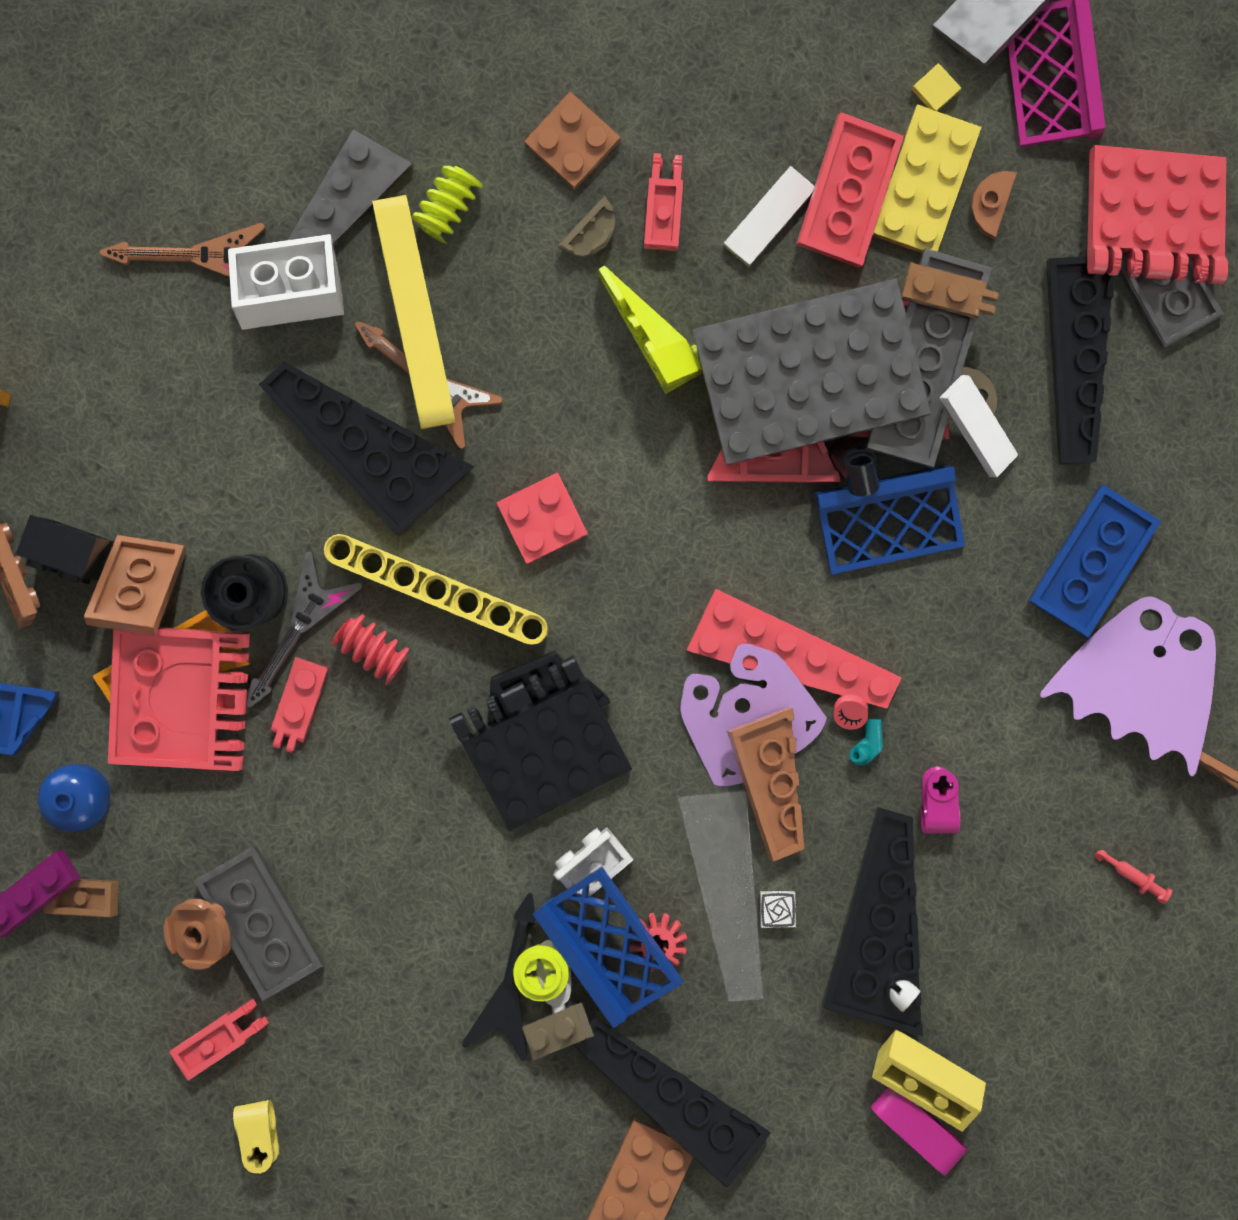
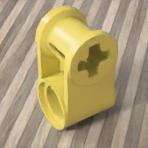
[233,1100,279,1173]

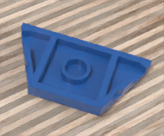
[0,682,59,755]

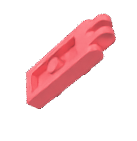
[271,657,330,754]

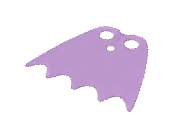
[1040,597,1216,776]

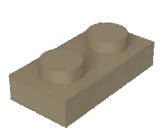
[522,1003,594,1060]

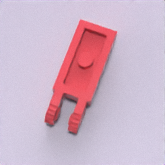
[644,153,683,251]
[169,999,269,1081]

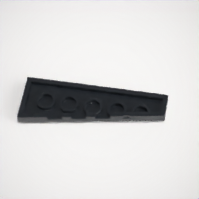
[572,1017,771,1188]

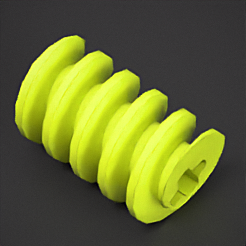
[412,166,483,244]

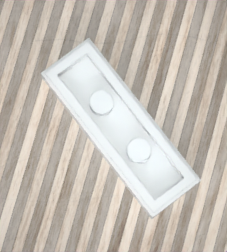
[723,166,815,267]
[940,375,1018,477]

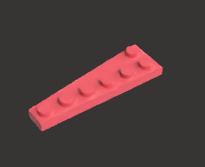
[686,589,901,709]

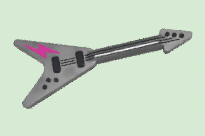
[246,552,363,707]

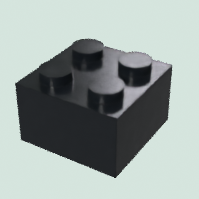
[16,515,114,584]

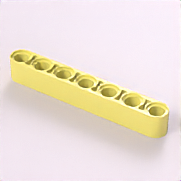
[372,195,455,429]
[324,534,549,645]

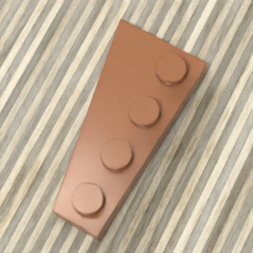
[727,707,804,862]

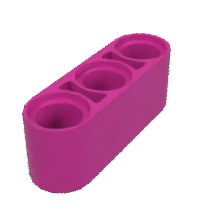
[871,1087,968,1176]

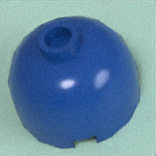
[37,763,110,833]

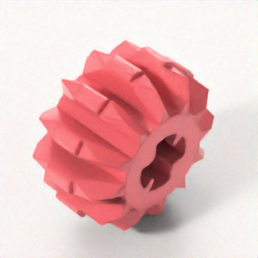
[629,913,687,972]

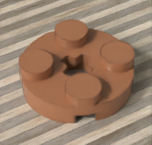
[163,899,231,970]

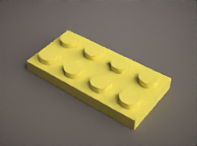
[872,104,981,253]

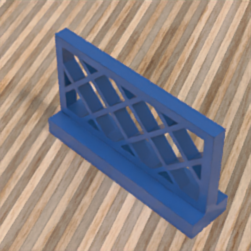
[813,464,965,575]
[533,866,683,1028]

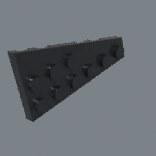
[258,361,475,537]
[822,807,923,1037]

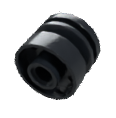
[201,554,288,630]

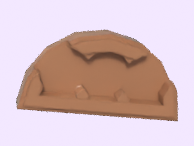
[970,171,1017,240]

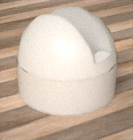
[889,980,920,1012]

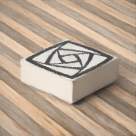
[760,891,796,928]

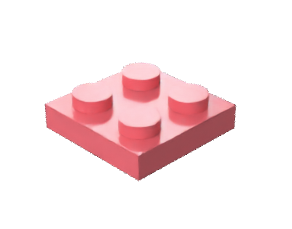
[496,472,589,565]

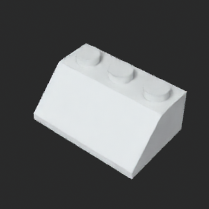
[228,234,344,330]

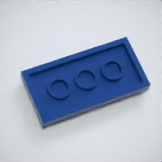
[1027,485,1161,638]

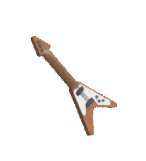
[355,322,502,450]

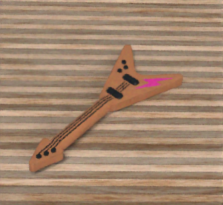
[100,223,266,278]

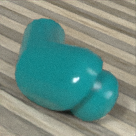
[849,719,883,766]

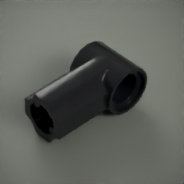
[829,436,880,496]

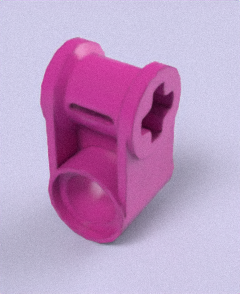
[921,766,960,834]

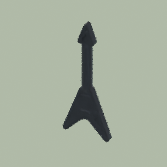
[462,892,536,1061]

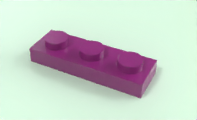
[0,850,81,938]

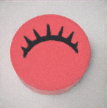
[833,694,868,730]

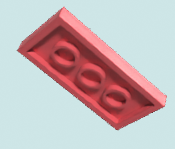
[796,112,904,268]

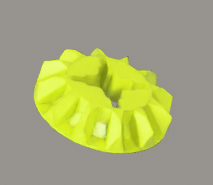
[513,944,569,1001]

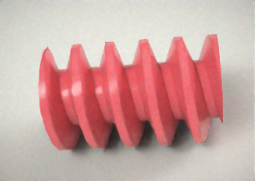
[331,614,409,686]

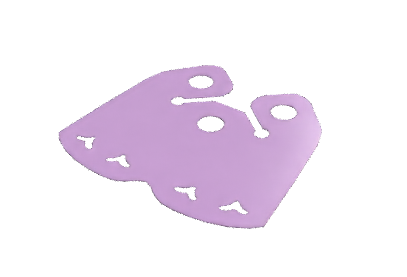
[680,644,827,786]

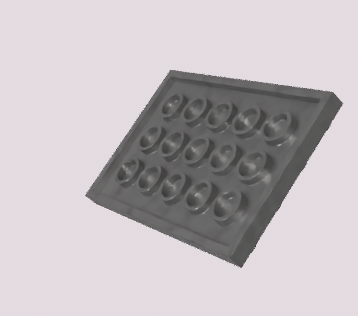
[693,278,931,466]

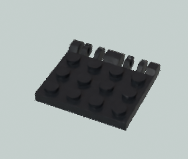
[449,655,632,831]

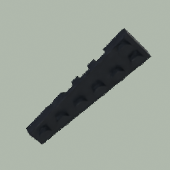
[1046,256,1116,465]

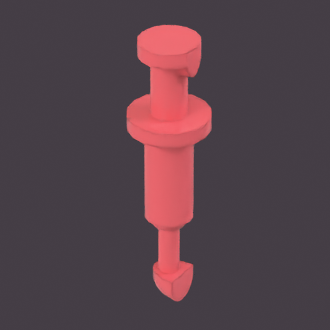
[1095,850,1173,904]

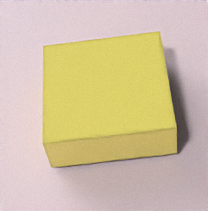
[911,63,961,111]

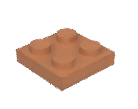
[524,92,621,190]

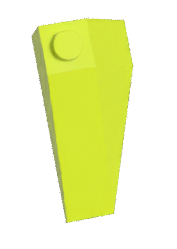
[599,266,702,394]

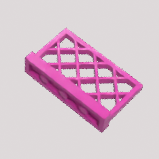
[1007,0,1106,147]

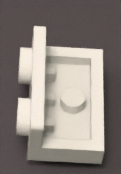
[553,827,633,904]

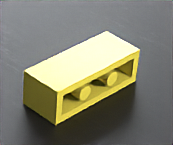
[872,1029,986,1132]

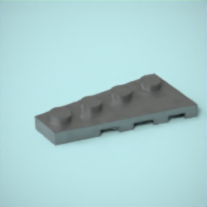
[288,129,413,247]

